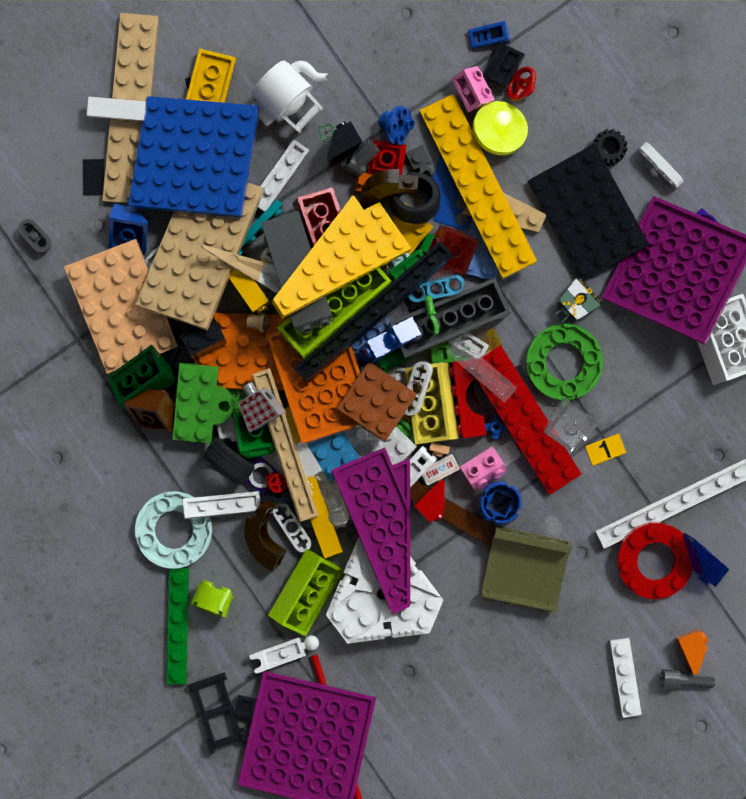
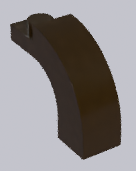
[359,169,418,210]
[244,500,287,572]

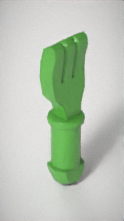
[424,295,439,337]

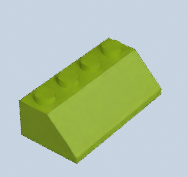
[268,549,344,636]

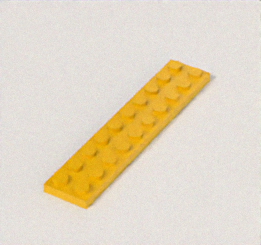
[419,94,537,279]

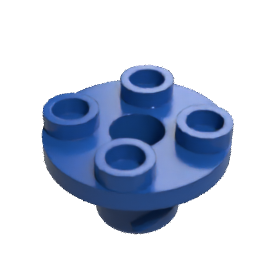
[378,105,415,145]

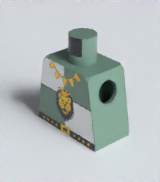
[555,276,603,323]

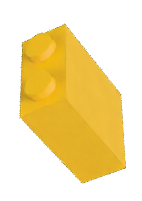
[229,268,271,314]

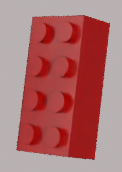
[292,187,341,249]

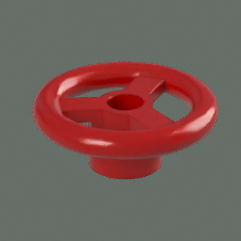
[507,67,536,101]

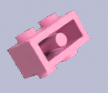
[451,66,495,112]
[460,446,507,491]

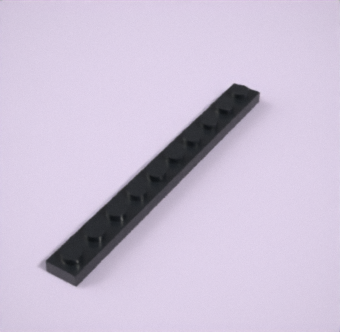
[294,241,454,384]

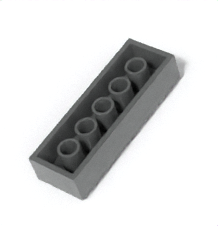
[388,278,511,360]

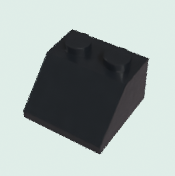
[327,121,363,166]
[175,316,227,361]

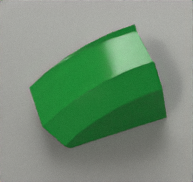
[232,412,275,458]

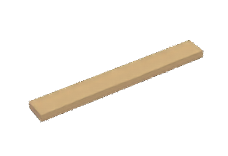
[251,368,319,522]

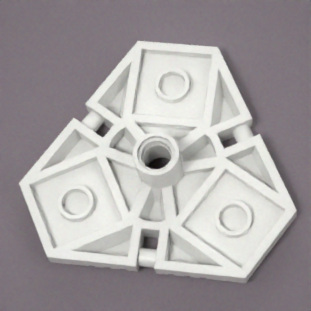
[326,538,443,644]

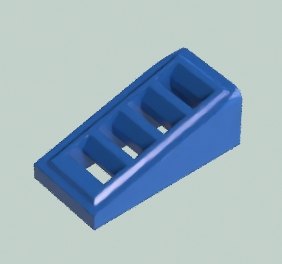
[468,21,511,49]

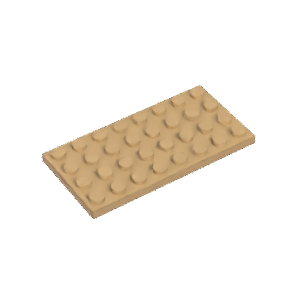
[135,183,265,331]

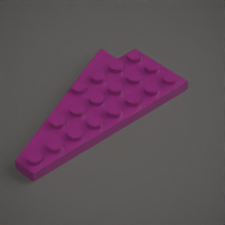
[331,448,410,614]

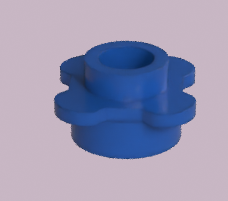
[485,416,507,439]

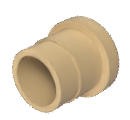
[247,313,268,332]

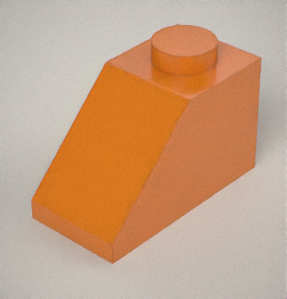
[676,629,708,675]

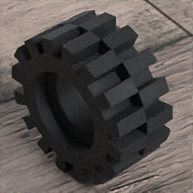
[592,129,628,166]

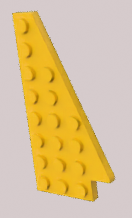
[272,196,411,319]

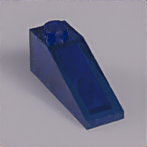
[683,533,729,587]

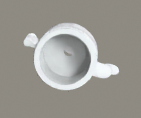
[252,60,329,133]

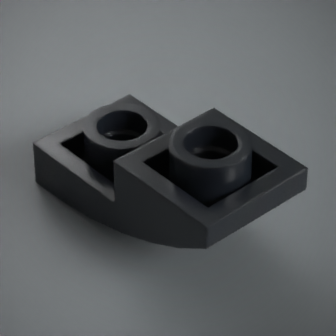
[261,488,293,504]

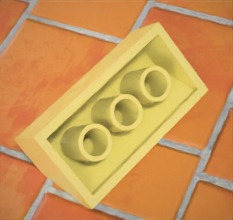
[405,363,459,444]

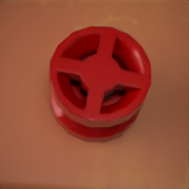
[265,472,287,493]

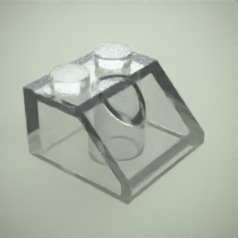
[544,397,598,454]

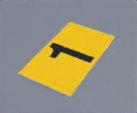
[585,433,626,466]

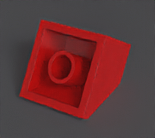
[414,478,445,523]

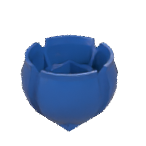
[478,481,523,525]

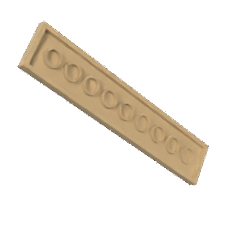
[102,13,159,204]

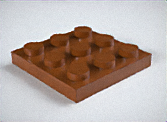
[336,362,417,442]

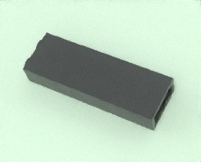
[261,211,334,333]

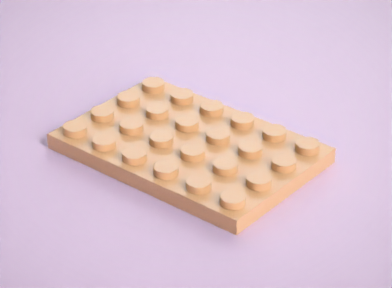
[64,239,178,374]

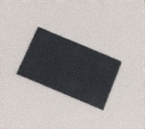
[83,159,104,195]

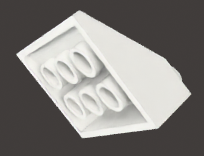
[697,294,746,385]

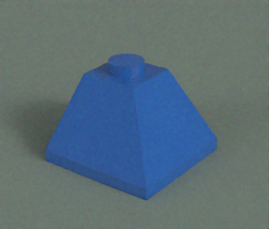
[108,204,148,254]

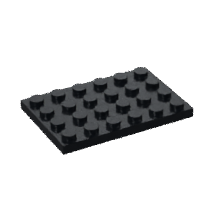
[528,143,650,281]

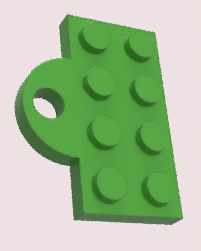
[173,362,234,443]

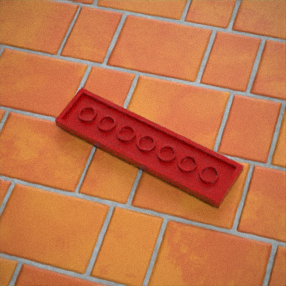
[468,345,582,495]

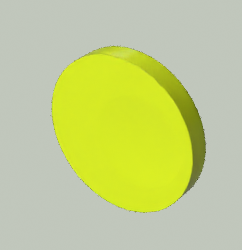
[472,101,528,155]

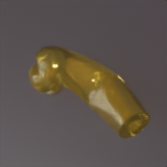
[485,327,502,352]

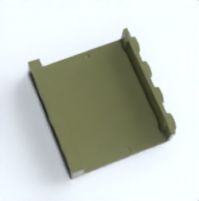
[481,526,572,613]

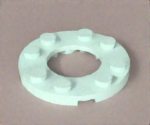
[135,491,212,569]

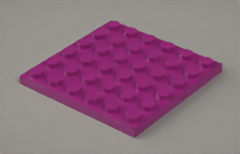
[602,196,746,345]
[238,671,377,799]

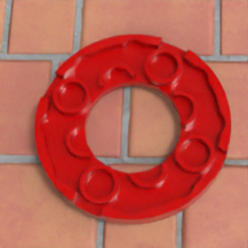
[617,522,694,599]

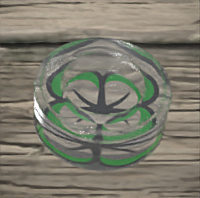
[317,122,335,143]

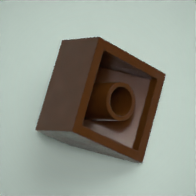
[124,389,176,433]

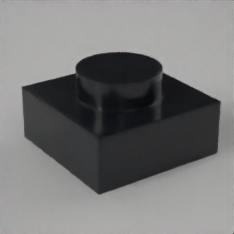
[234,694,257,718]

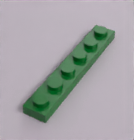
[167,568,189,684]

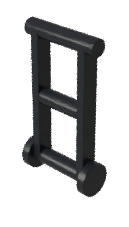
[188,672,248,755]

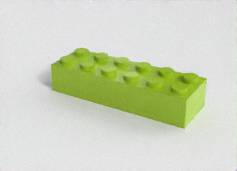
[277,267,392,360]

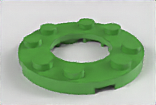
[526,324,603,400]

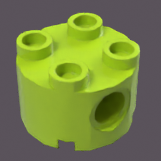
[190,580,234,618]

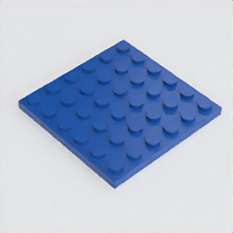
[128,96,260,218]

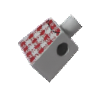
[239,382,286,432]

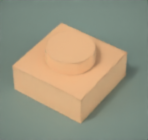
[429,442,450,457]

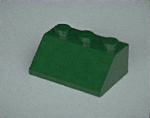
[107,344,177,411]

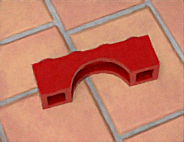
[449,359,486,439]

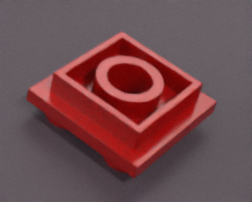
[368,140,407,175]

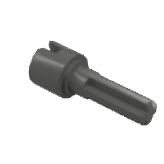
[660,669,716,689]

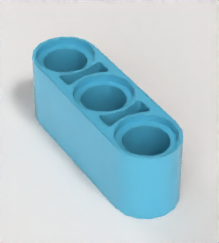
[408,275,465,302]

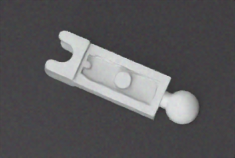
[249,635,319,674]

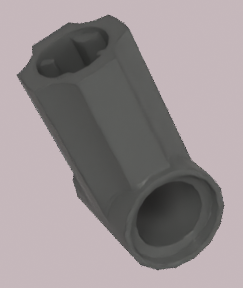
[341,140,380,178]

